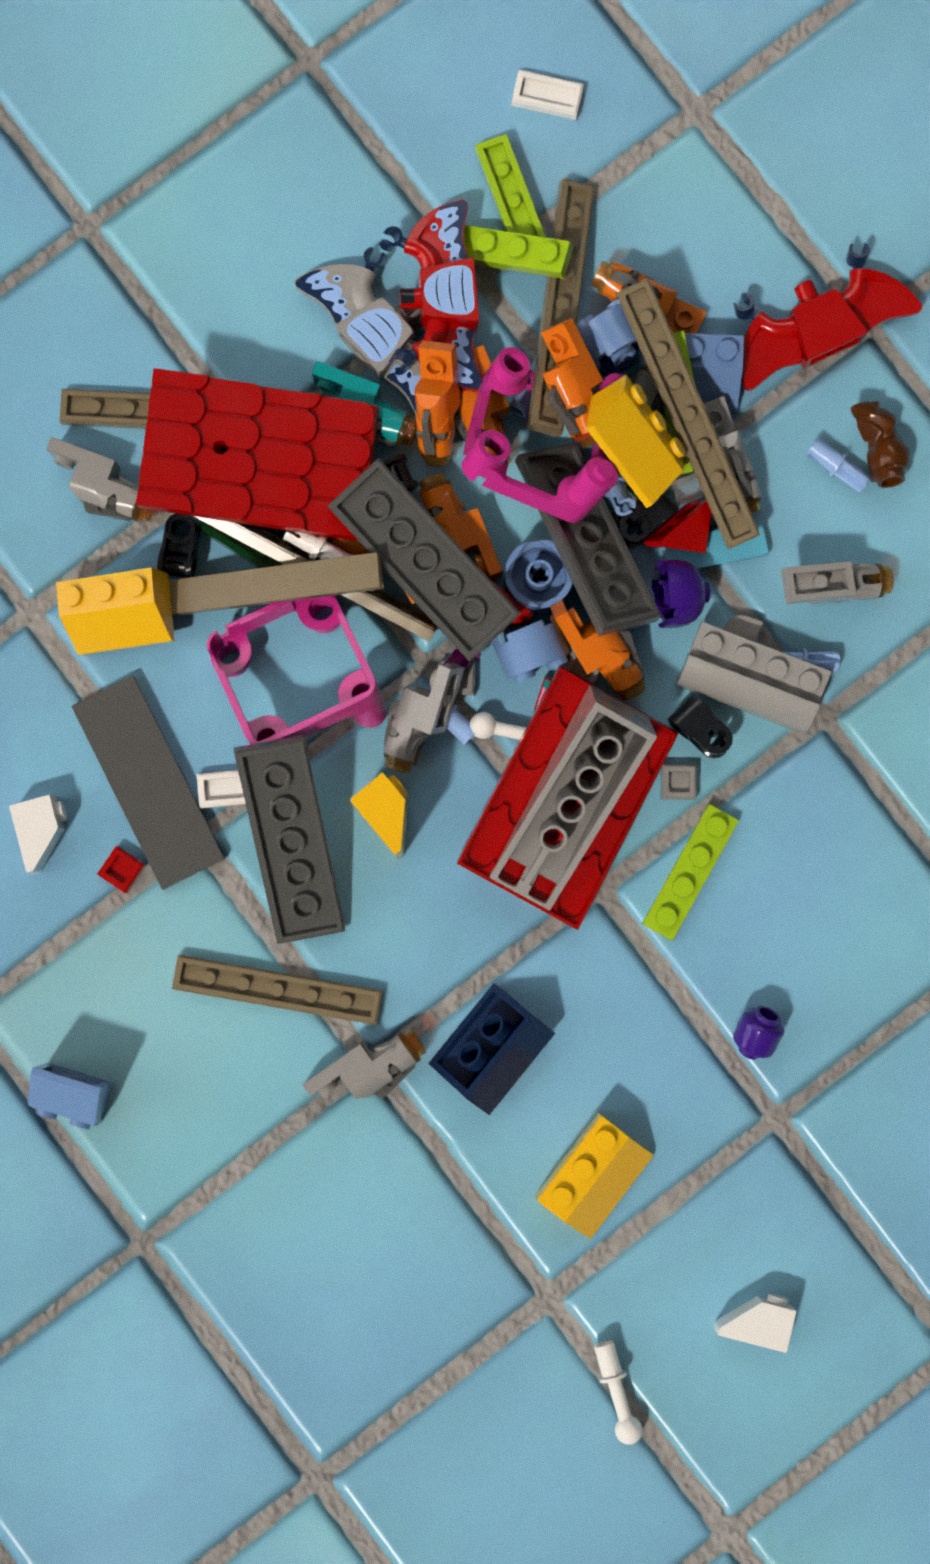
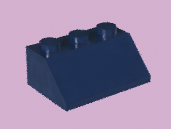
[428,983,555,1115]

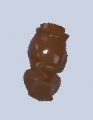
[851,401,910,488]

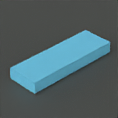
[662,520,769,570]

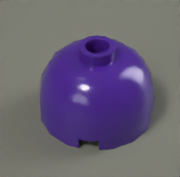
[651,560,710,628]

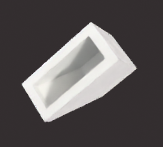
[9,795,67,874]
[713,1293,797,1353]

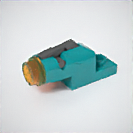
[312,361,417,447]

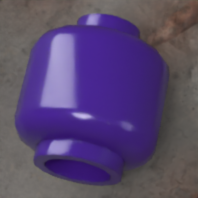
[733,1006,785,1060]

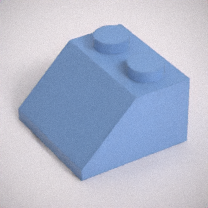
[685,333,744,414]
[28,1063,114,1129]

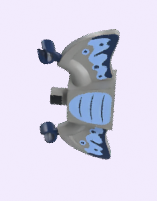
[294,247,421,415]

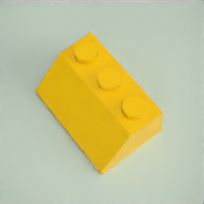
[586,375,686,508]
[56,567,175,655]
[349,772,409,859]
[535,1112,654,1239]

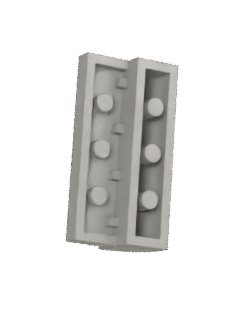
[676,621,832,734]

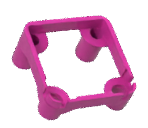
[462,347,623,523]
[207,595,388,744]

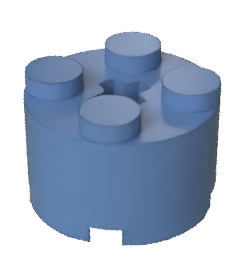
[576,299,640,376]
[504,540,573,615]
[492,615,571,683]

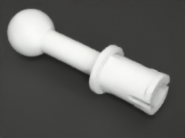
[470,712,526,740]
[593,1340,643,1445]

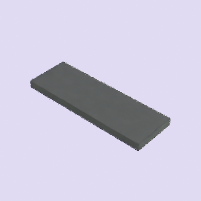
[515,443,661,636]
[327,458,521,662]
[71,675,225,890]
[234,734,345,944]

